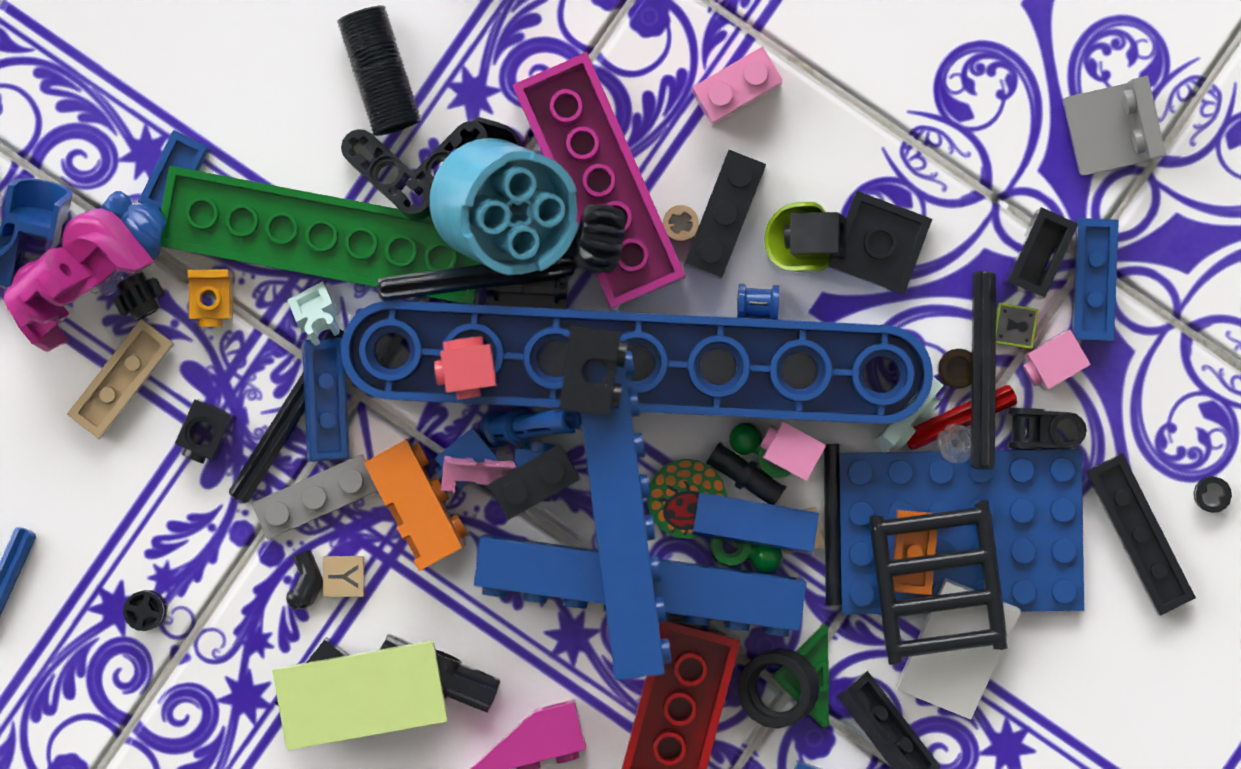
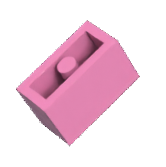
[692,46,783,126]

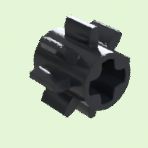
[112,272,165,322]

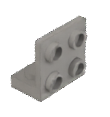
[1063,75,1166,176]

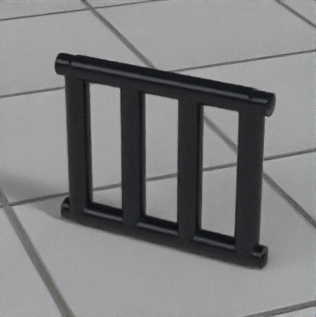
[869,500,1008,665]

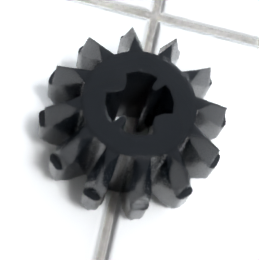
[574,204,626,274]

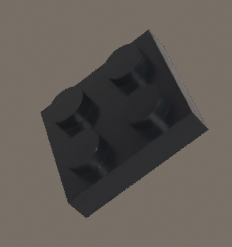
[828,191,932,295]

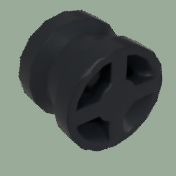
[123,589,168,631]

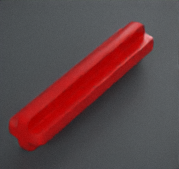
[906,385,1018,450]

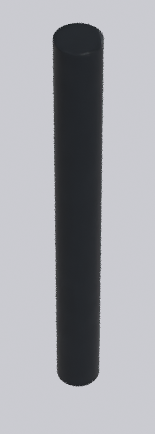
[823,444,841,605]

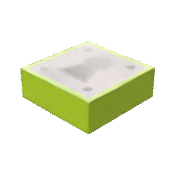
[996,303,1039,349]

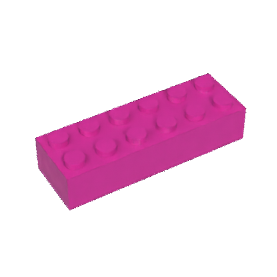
[513,52,686,310]

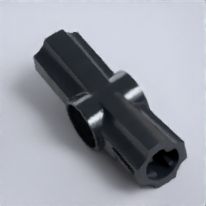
[380,634,501,713]

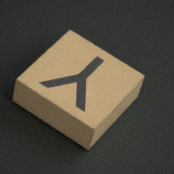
[323,556,365,597]

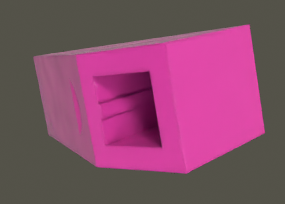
[469,699,587,769]

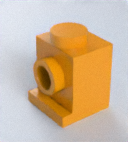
[188,269,233,327]

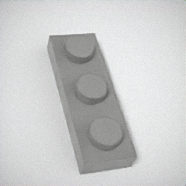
[251,454,378,540]

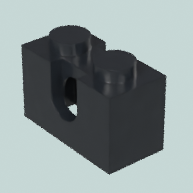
[1002,207,1078,300]
[559,325,628,416]

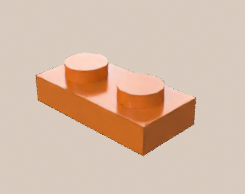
[892,510,938,595]

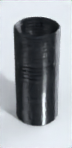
[337,5,422,136]

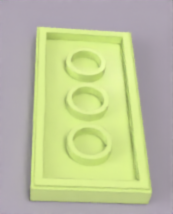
[272,640,448,750]

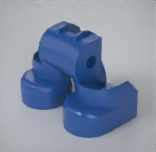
[0,178,73,287]

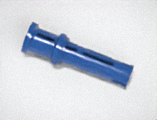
[481,408,582,447]

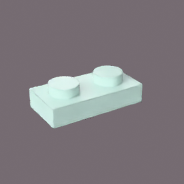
[872,377,944,453]

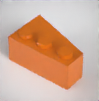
[364,439,469,571]

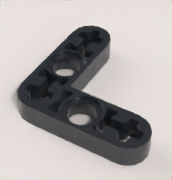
[341,121,491,220]

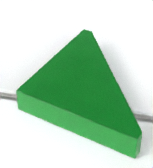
[771,623,829,729]

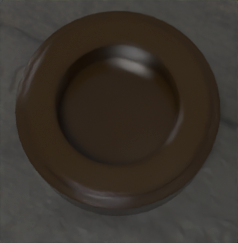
[937,348,972,389]

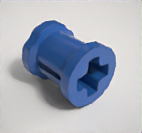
[737,284,779,320]

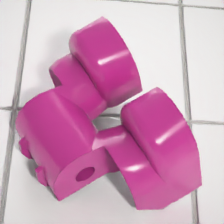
[4,209,154,352]

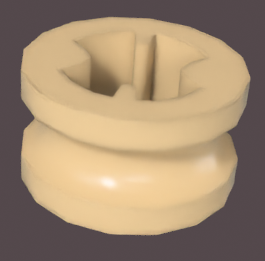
[663,205,699,242]

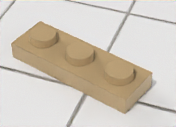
[67,319,175,439]

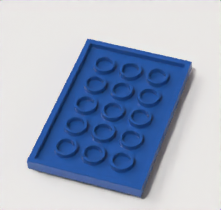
[839,449,1084,614]

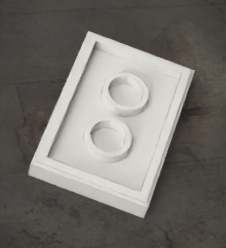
[896,578,1021,720]

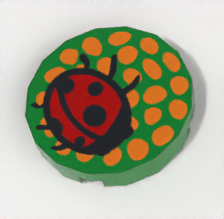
[647,459,727,539]

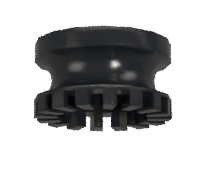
[1193,476,1232,513]

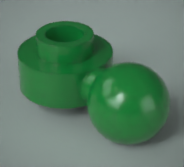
[729,423,791,478]
[709,538,783,574]

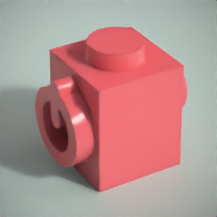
[434,336,497,400]

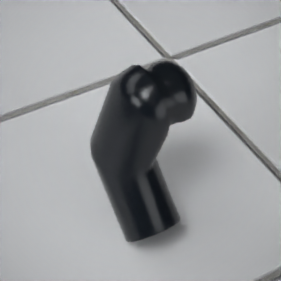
[286,549,323,610]

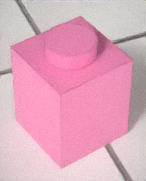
[1023,330,1091,390]
[759,422,826,481]

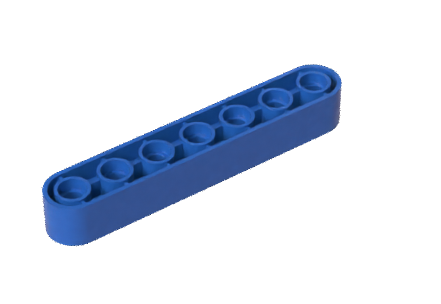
[341,301,933,424]

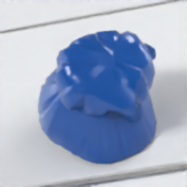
[101,191,167,261]

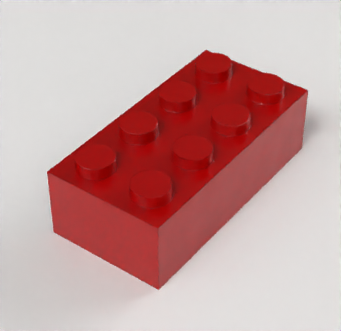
[621,619,741,769]

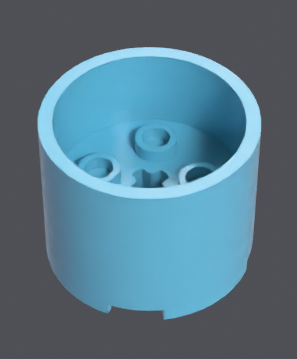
[430,138,579,275]

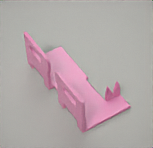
[441,456,516,493]

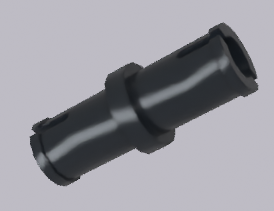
[706,442,787,505]

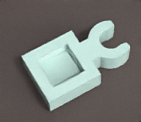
[288,281,339,346]

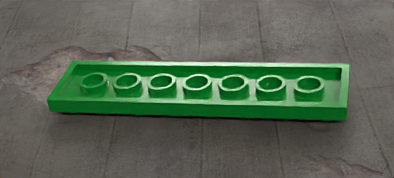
[161,166,481,305]

